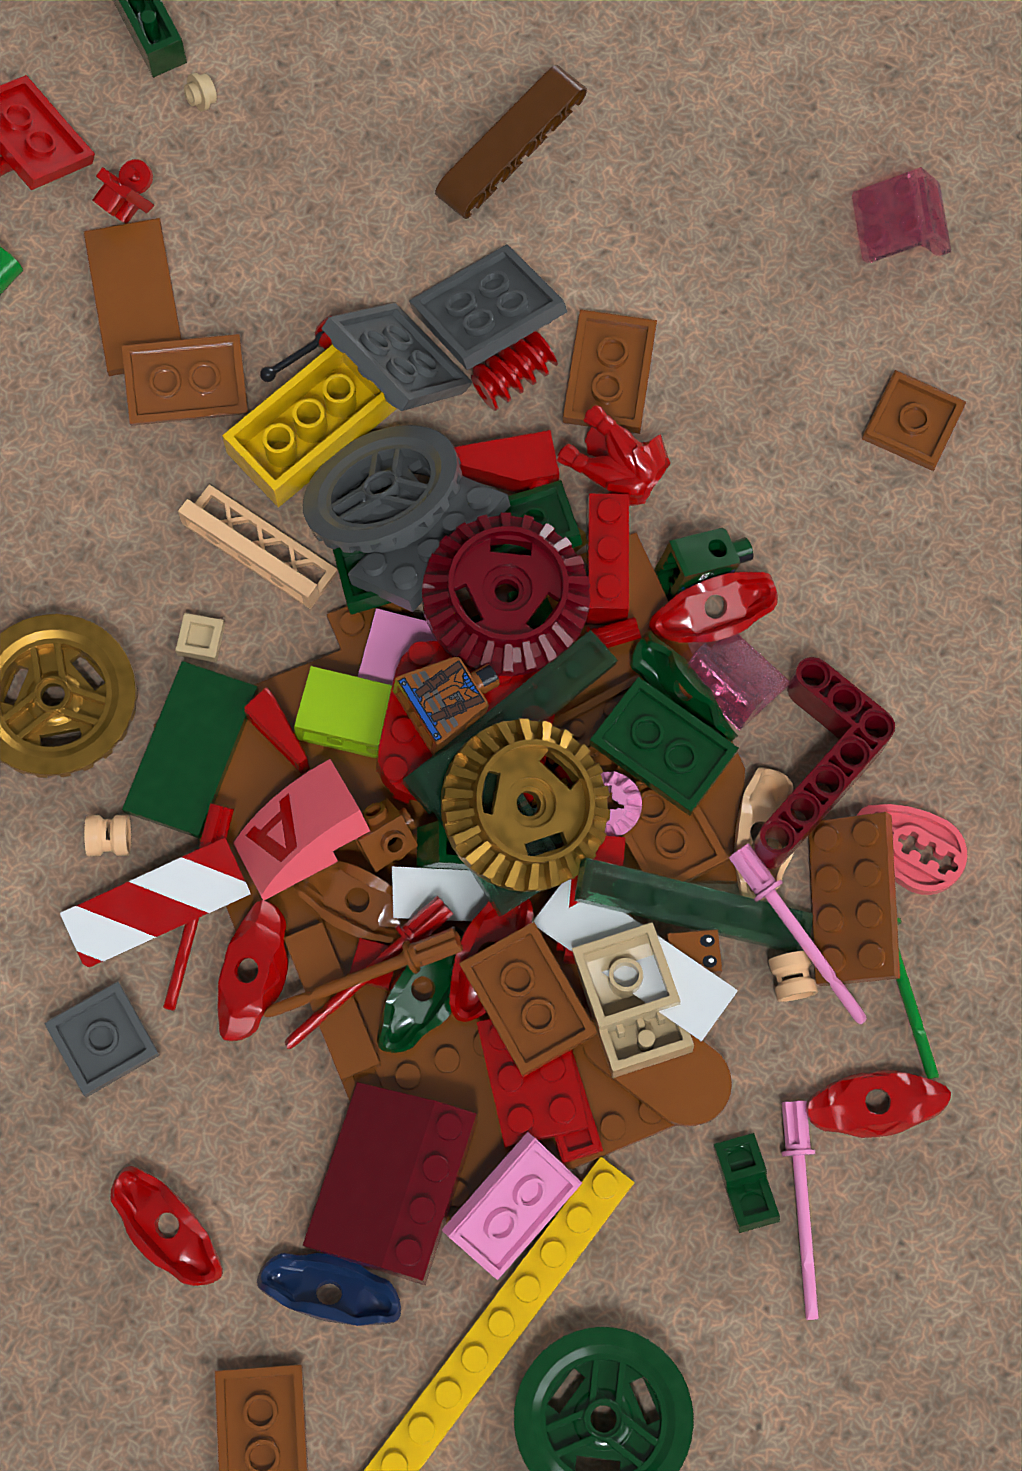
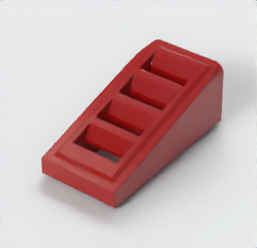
[244,687,310,774]

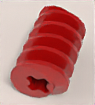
[471,331,558,411]

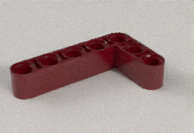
[752,657,895,869]

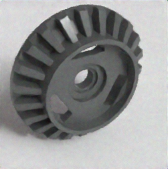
[303,425,462,553]

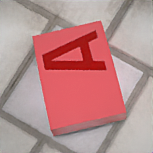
[233,759,370,901]

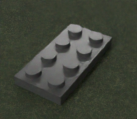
[348,476,510,612]

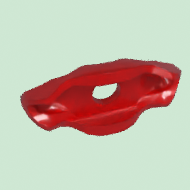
[648,572,778,643]
[450,889,533,1022]
[217,900,288,1042]
[806,1070,951,1138]
[110,1166,223,1286]

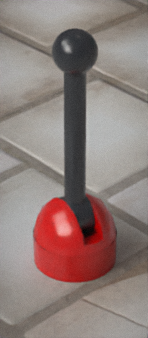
[260,315,332,382]

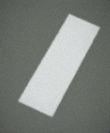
[533,879,738,1041]

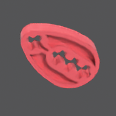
[857,804,967,895]

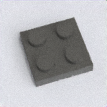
[44,981,160,1098]

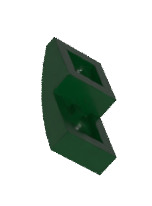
[714,1133,780,1233]

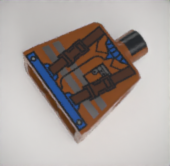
[393,657,500,757]

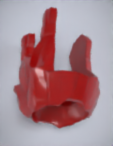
[557,405,670,506]

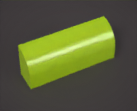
[294,666,392,758]

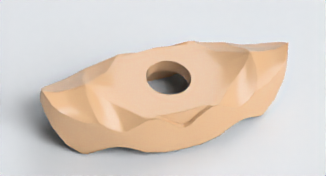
[734,767,797,904]

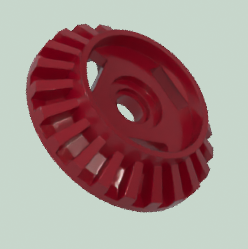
[422,512,590,676]

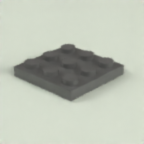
[409,244,567,370]
[321,303,472,411]

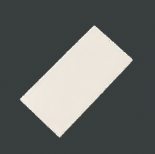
[392,866,490,921]

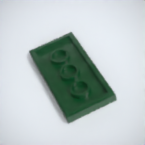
[122,661,259,839]

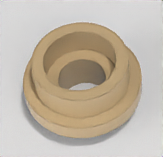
[184,73,217,112]

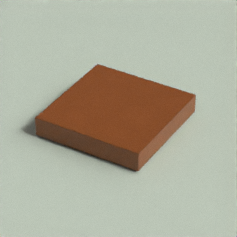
[862,370,966,472]

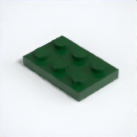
[589,677,739,816]

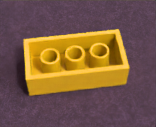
[222,344,397,508]

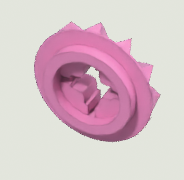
[601,771,642,837]

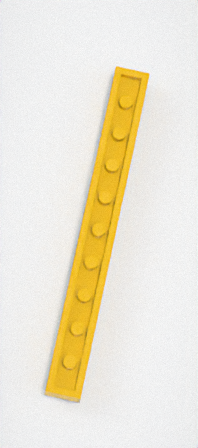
[364,1157,635,1471]

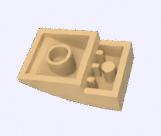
[572,922,694,1078]

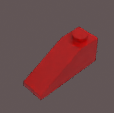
[454,430,560,493]

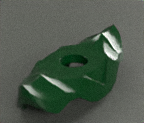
[630,630,738,742]
[377,926,464,1053]

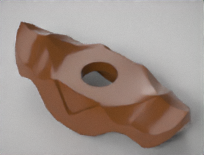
[293,861,410,943]

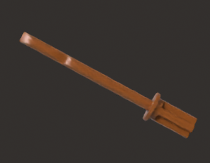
[264,927,463,1017]

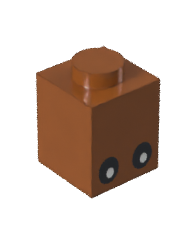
[665,930,722,977]

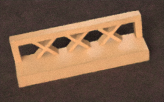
[178,484,338,609]

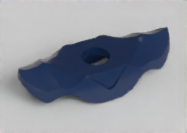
[257,1253,401,1326]

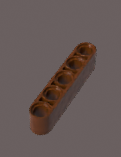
[435,65,587,219]

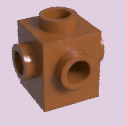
[354,798,418,872]

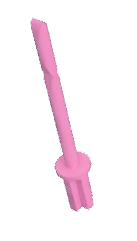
[729,843,867,1024]
[781,1101,819,1320]

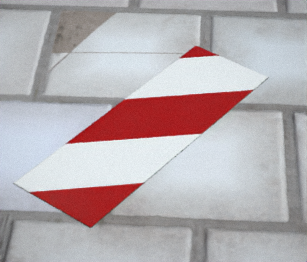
[60,837,251,967]

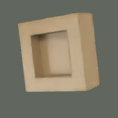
[175,613,225,663]

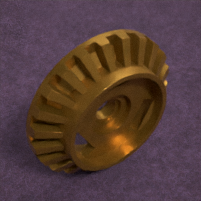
[0,614,137,778]
[441,719,611,892]

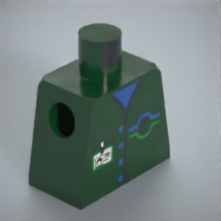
[654,528,754,601]

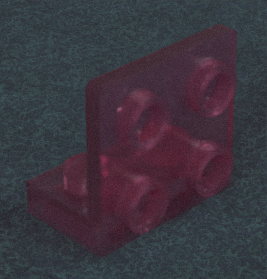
[852,167,952,263]
[688,634,789,731]

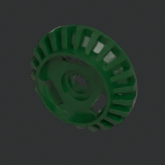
[514,1327,694,1471]

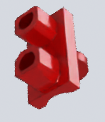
[92,159,154,224]

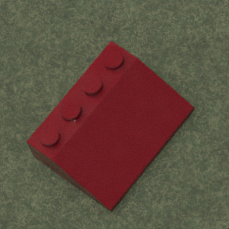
[302,1082,478,1286]

